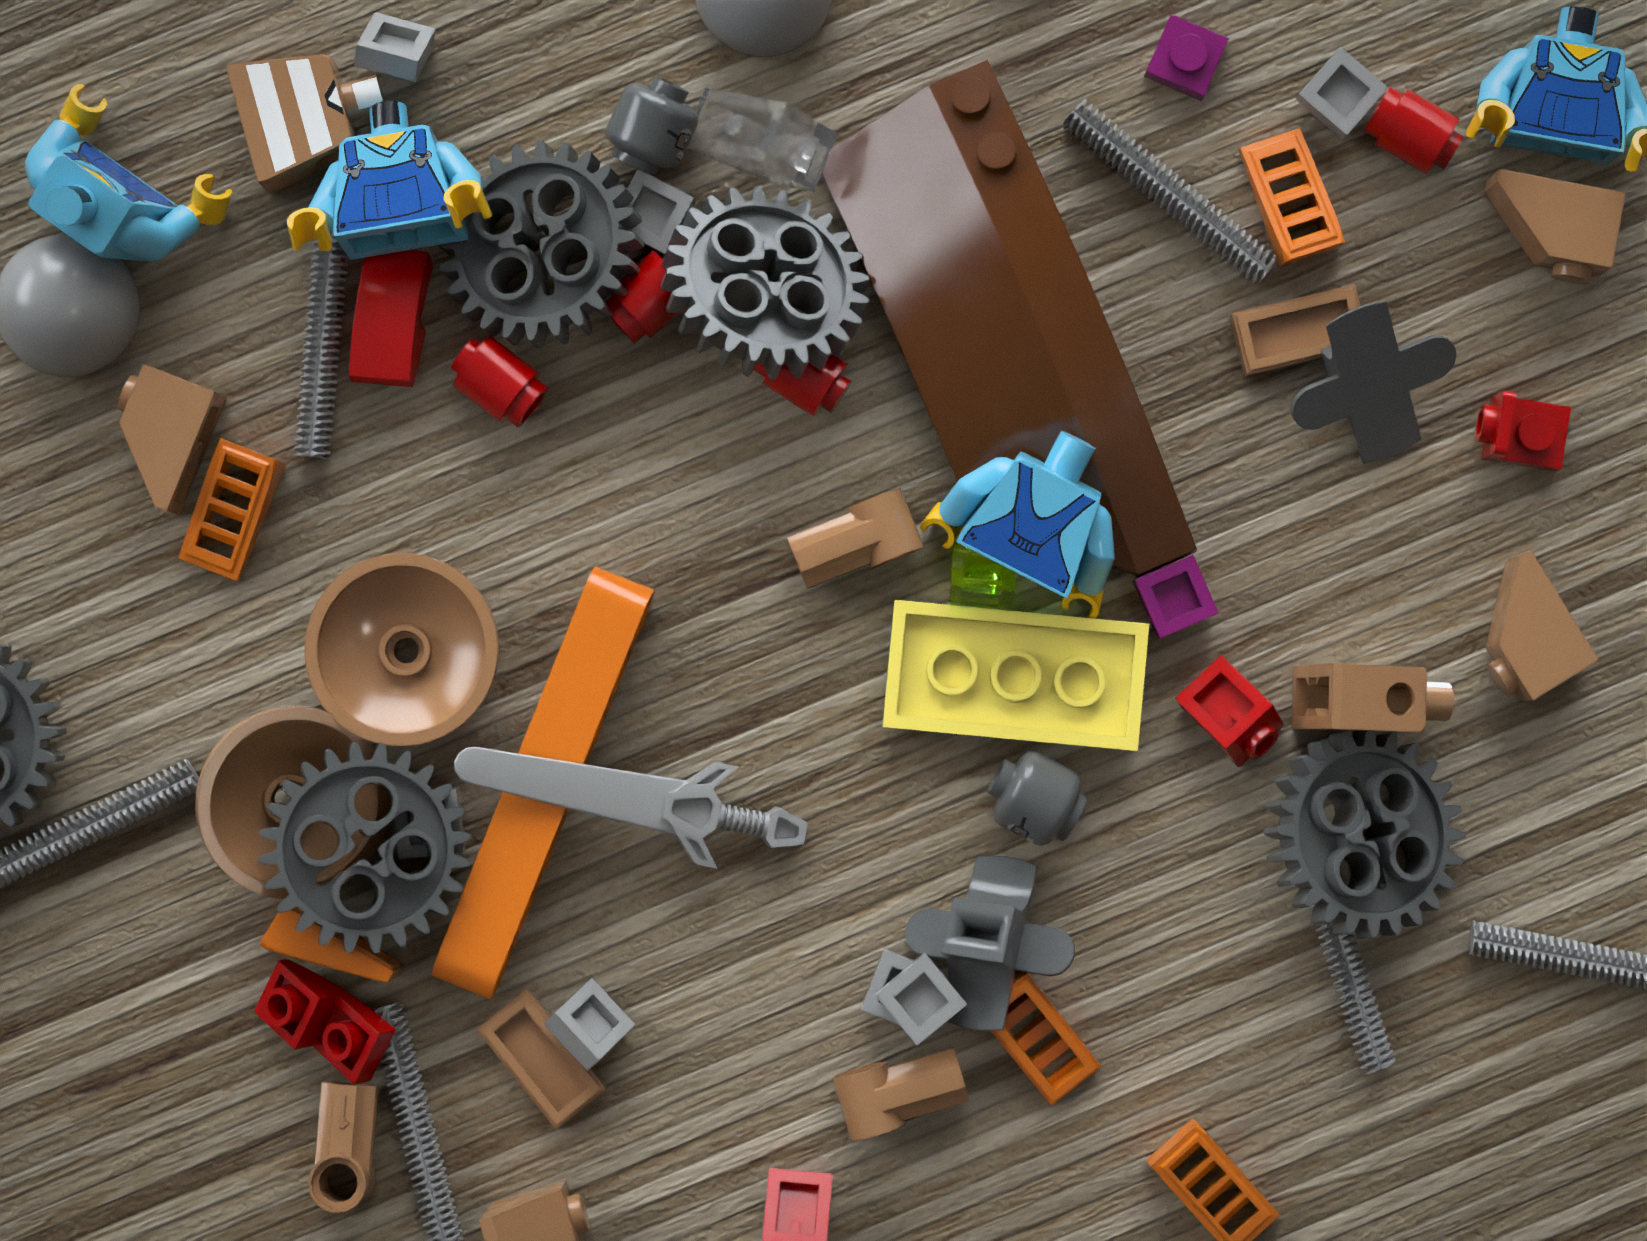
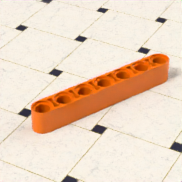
[431,566,655,1000]

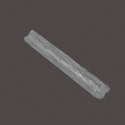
[1062,99,1277,284]
[294,230,348,460]
[0,759,199,888]
[1308,905,1396,1074]
[1468,920,1647,990]
[372,1002,464,1241]

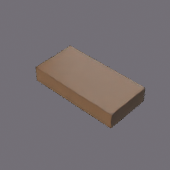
[1229,284,1361,378]
[476,988,607,1130]

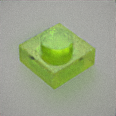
[949,543,1016,610]

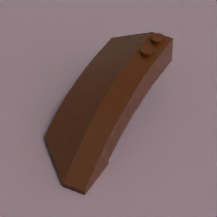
[816,60,1197,577]

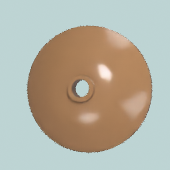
[304,553,499,746]
[195,706,390,899]

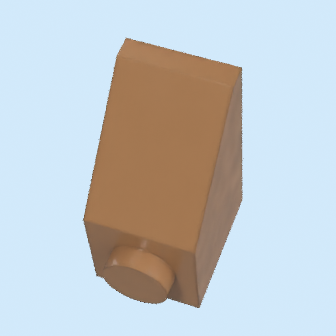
[1484,169,1626,284]
[118,364,226,516]
[1486,550,1598,701]
[479,1180,590,1241]

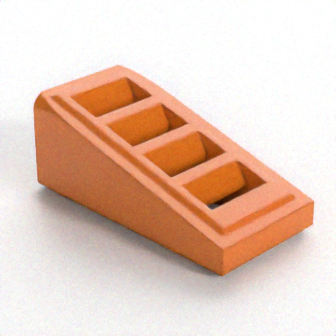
[1239,128,1345,269]
[178,438,286,582]
[259,907,403,982]
[991,971,1102,1106]
[1146,1118,1280,1241]

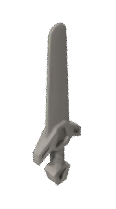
[454,747,808,869]

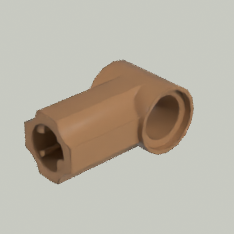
[787,488,924,589]
[832,1046,969,1141]
[308,1081,379,1213]

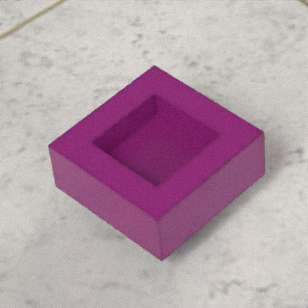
[1144,14,1229,101]
[1132,555,1219,639]

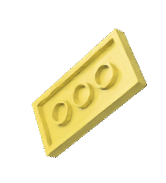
[882,600,1149,751]

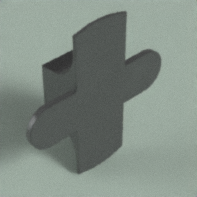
[1291,301,1456,464]
[905,856,1075,1031]

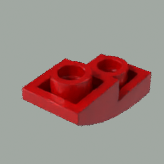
[349,250,433,387]
[254,959,396,1085]

